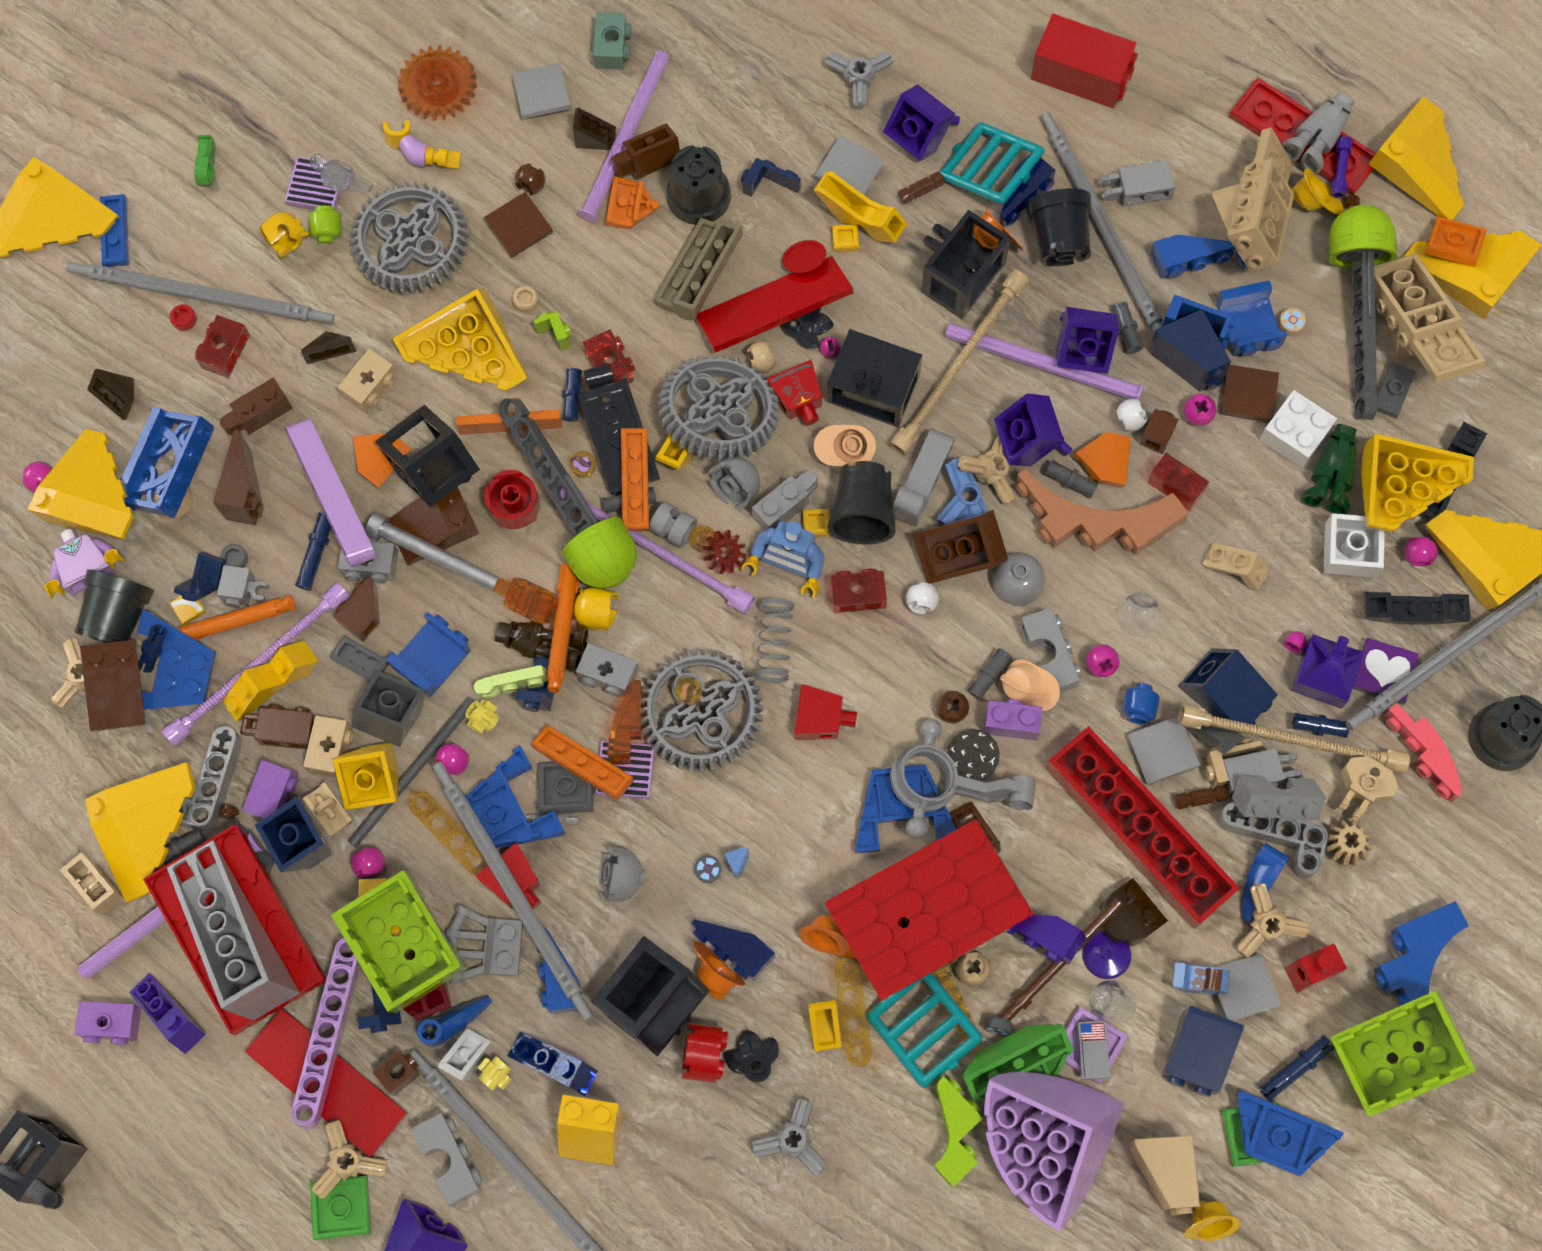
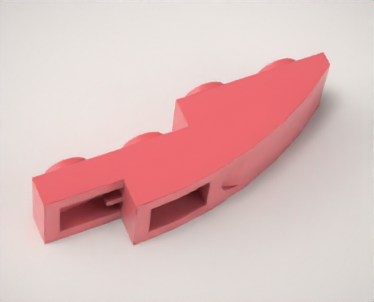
[1383,703,1462,802]

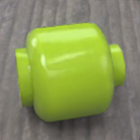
[309,206,342,244]

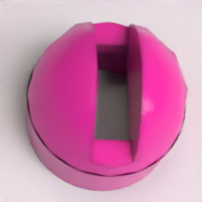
[820,337,841,359]
[1283,631,1307,654]

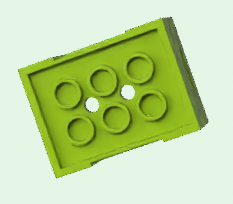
[331,870,468,1013]
[1330,990,1478,1117]

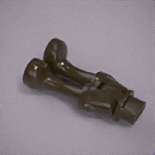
[495,621,589,673]

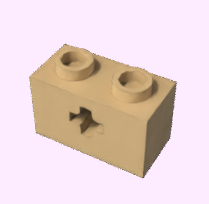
[337,349,397,413]
[303,715,354,778]
[60,852,123,916]

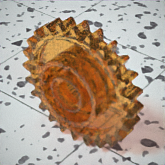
[397,45,477,121]

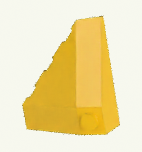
[1369,96,1464,220]
[0,156,119,258]
[1403,231,1542,319]
[392,288,528,391]
[27,429,134,540]
[1361,433,1474,533]
[1424,510,1542,610]
[85,762,195,903]

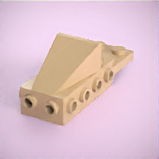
[1212,127,1294,272]
[1374,254,1486,383]

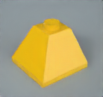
[332,742,398,810]

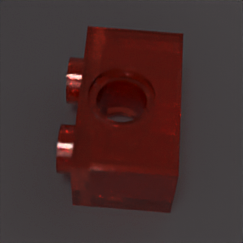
[195,315,250,379]
[583,329,636,384]
[1147,452,1209,512]
[831,568,887,613]

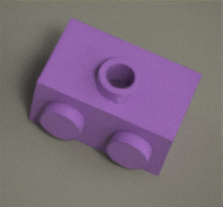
[984,700,1042,741]
[242,760,299,819]
[74,1001,141,1045]

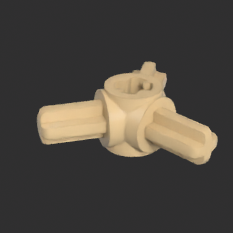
[957,437,1015,504]
[51,638,85,709]
[1237,883,1309,957]
[312,1121,387,1199]

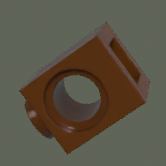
[1139,409,1179,455]
[373,1051,420,1096]

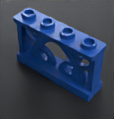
[120,407,214,518]

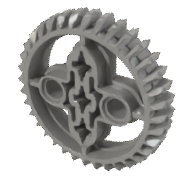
[350,182,469,294]
[658,353,780,462]
[638,648,764,772]

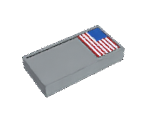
[1077,1021,1110,1080]

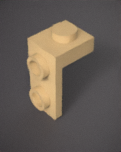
[1203,543,1269,591]
[1205,738,1263,788]

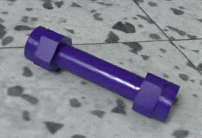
[1331,136,1353,198]

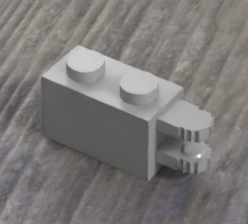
[1099,160,1175,207]
[752,470,818,530]
[1223,748,1303,796]

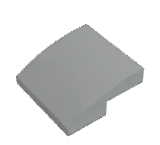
[512,63,571,119]
[814,137,884,195]
[1128,717,1201,785]
[1215,954,1281,1021]

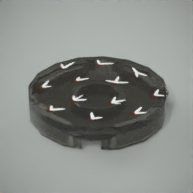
[946,729,1000,781]

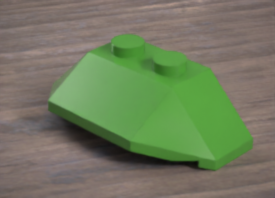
[962,1024,1073,1102]

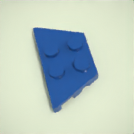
[1237,1090,1344,1177]

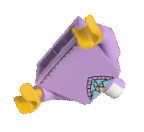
[44,529,125,599]

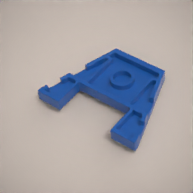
[137,610,217,710]
[466,745,566,848]
[855,764,956,854]

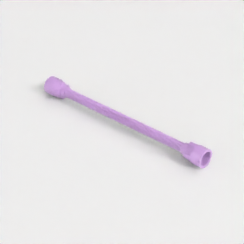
[560,486,756,614]
[161,582,350,747]

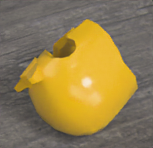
[259,211,309,259]
[574,587,619,631]

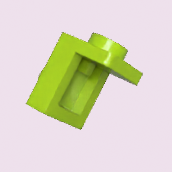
[533,311,572,350]

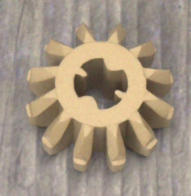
[1326,820,1373,866]

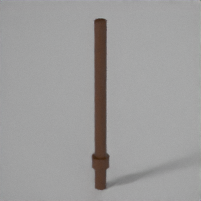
[1000,898,1124,1021]

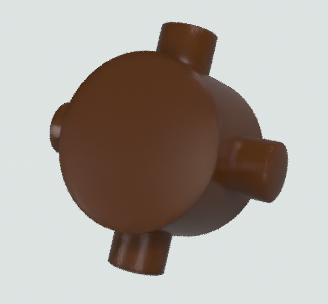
[219,805,239,819]

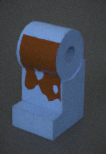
[1173,962,1230,995]

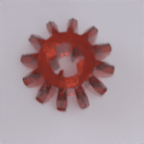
[701,530,747,574]

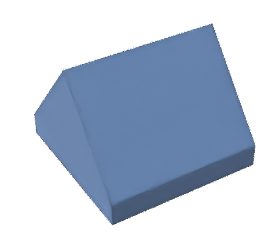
[724,847,750,878]

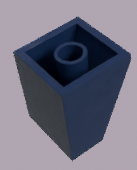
[1149,309,1231,391]
[1178,648,1278,733]
[255,796,332,873]
[1162,1006,1245,1098]

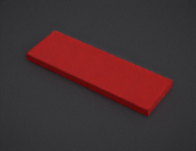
[1228,77,1376,195]
[696,256,854,353]
[245,1008,408,1158]

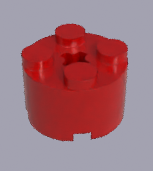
[484,470,540,529]
[681,1023,728,1083]

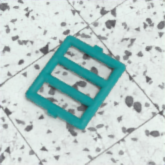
[940,122,1045,205]
[866,973,983,1088]

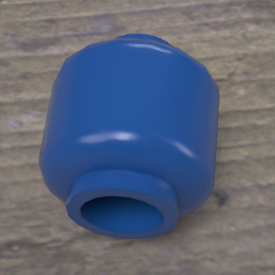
[1122,683,1160,725]

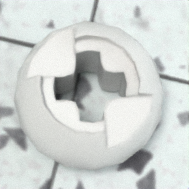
[1116,399,1148,431]
[906,582,939,614]

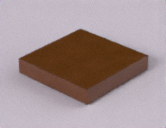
[483,192,553,259]
[1220,365,1279,423]

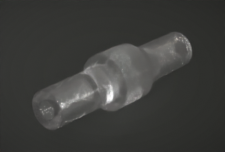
[525,813,580,825]

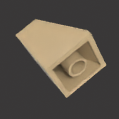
[1127,1136,1200,1216]

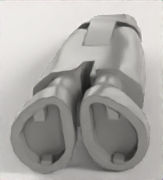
[1282,92,1355,174]

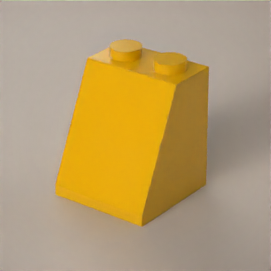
[557,1095,624,1166]

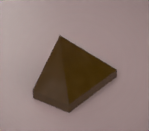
[573,107,616,150]
[301,331,357,364]
[87,369,134,420]

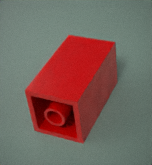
[1031,13,1138,109]

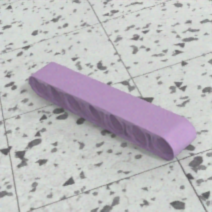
[286,418,376,568]
[291,938,360,1130]

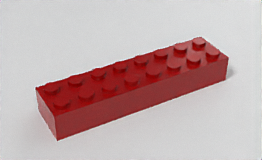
[1046,726,1240,930]

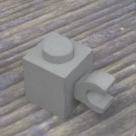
[217,565,269,608]

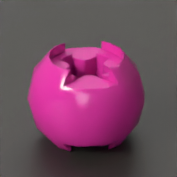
[1184,394,1216,426]
[22,461,53,493]
[1403,537,1438,566]
[1086,644,1120,677]
[435,744,469,775]
[351,848,386,878]

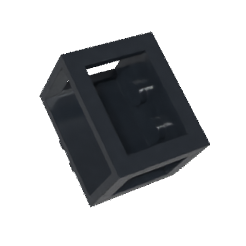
[921,210,1011,320]
[827,329,923,428]
[375,405,480,507]
[591,936,710,1057]
[0,1110,88,1209]

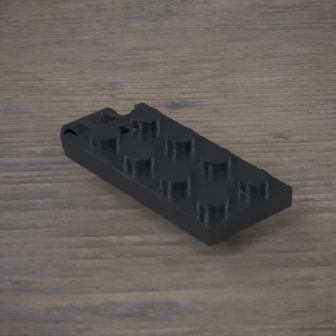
[577,363,660,496]

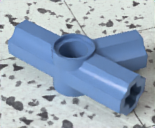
[936,457,987,525]

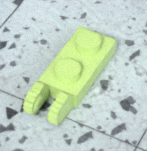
[473,665,548,699]

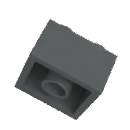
[351,670,425,747]

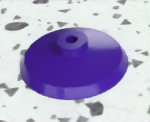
[1082,930,1132,979]

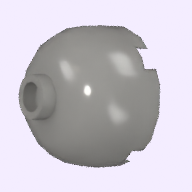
[708,456,761,509]
[992,552,1045,607]
[599,847,645,902]

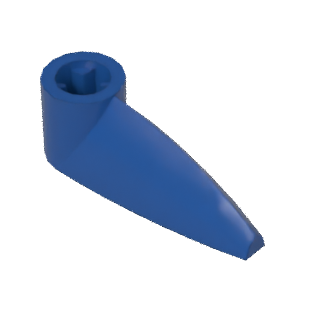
[1242,843,1289,923]
[417,995,492,1047]

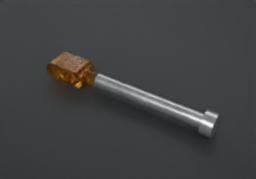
[365,511,558,624]

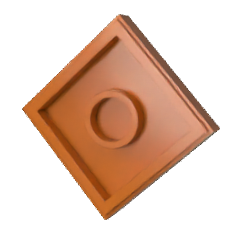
[1424,216,1487,267]

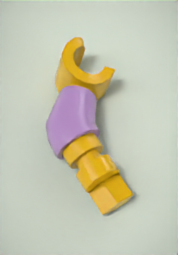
[383,119,461,169]

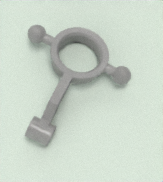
[890,719,1036,839]

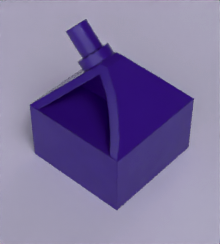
[883,84,960,161]
[1055,307,1119,374]
[994,393,1072,467]
[1291,634,1364,709]

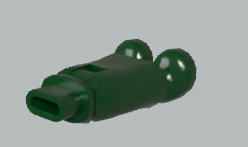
[1300,424,1357,515]

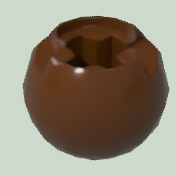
[514,163,546,195]
[935,691,970,724]

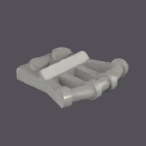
[445,905,524,984]

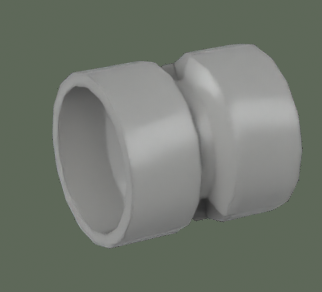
[649,501,698,548]

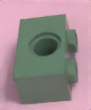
[593,12,631,69]

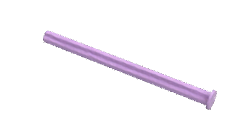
[578,50,669,223]
[946,323,1144,400]
[77,833,264,979]

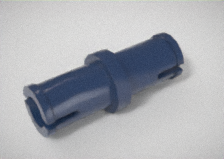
[562,368,582,422]
[138,624,168,673]
[1292,713,1350,738]

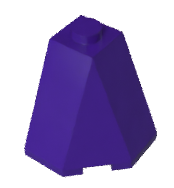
[384,1198,468,1251]

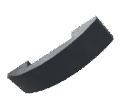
[1421,422,1488,520]
[1363,592,1471,625]

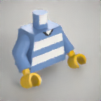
[741,521,824,598]

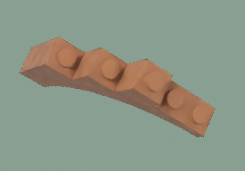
[1015,469,1189,555]

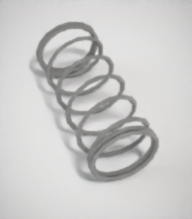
[755,598,795,683]

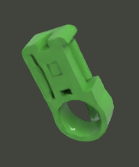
[194,135,216,185]

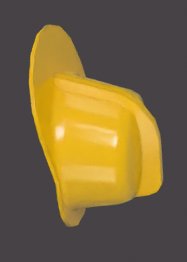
[1291,168,1344,215]
[1183,1201,1241,1241]

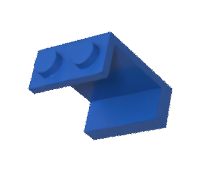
[1216,280,1287,357]
[1162,294,1234,350]
[386,612,471,698]

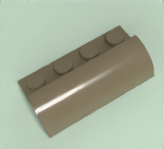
[654,218,743,320]

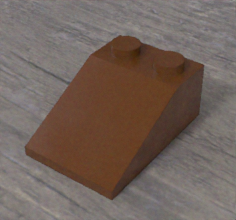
[213,430,264,526]
[389,487,479,566]
[912,510,1008,584]
[80,640,145,732]

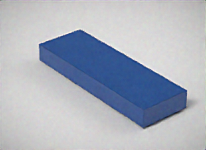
[100,194,129,267]

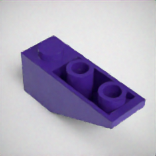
[1005,914,1087,965]
[129,973,206,1054]

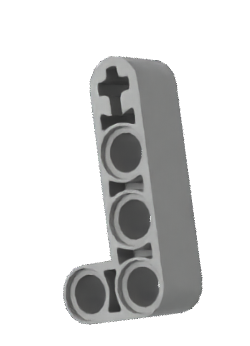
[892,428,955,526]
[180,726,242,832]
[1218,802,1328,879]

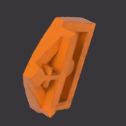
[605,176,660,229]
[1073,432,1131,488]
[352,433,411,489]

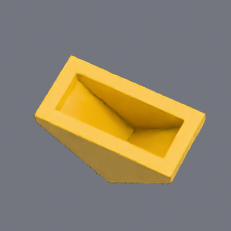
[656,422,694,470]
[808,1000,842,1052]

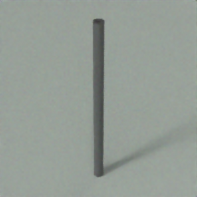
[348,697,474,848]

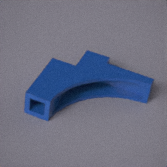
[1374,901,1469,1006]

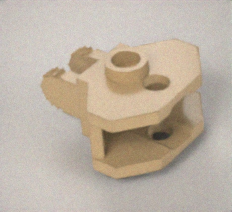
[1338,756,1399,822]

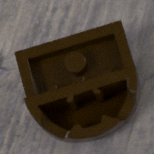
[1099,878,1168,947]

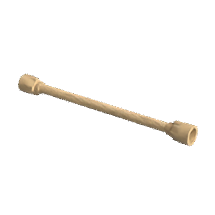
[889,269,1029,456]
[1178,704,1410,774]

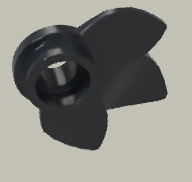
[783,308,834,348]
[724,1030,779,1083]

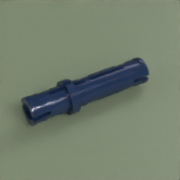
[295,512,331,591]
[1259,1035,1335,1102]

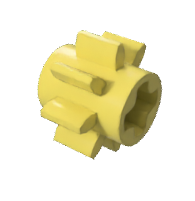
[465,699,499,733]
[477,1056,512,1091]

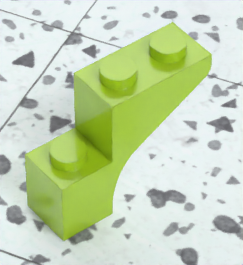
[933,1076,983,1188]

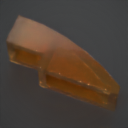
[608,680,642,765]

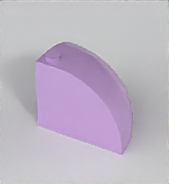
[984,1072,1124,1231]

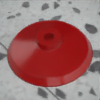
[782,240,826,274]

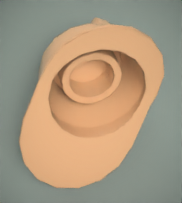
[814,425,876,466]
[1000,659,1060,711]

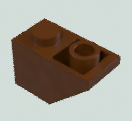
[334,577,380,642]

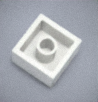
[1259,390,1337,469]
[1323,513,1385,578]

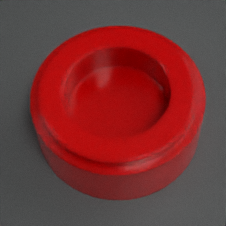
[169,304,197,331]

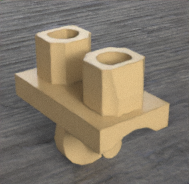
[303,782,354,838]

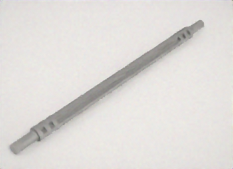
[1041,112,1162,333]
[66,262,335,324]
[1346,577,1542,731]
[432,762,594,1022]
[411,1050,604,1251]

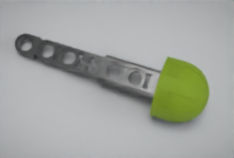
[1328,205,1397,420]
[499,398,637,589]

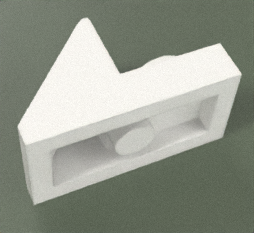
[438,1028,491,1081]

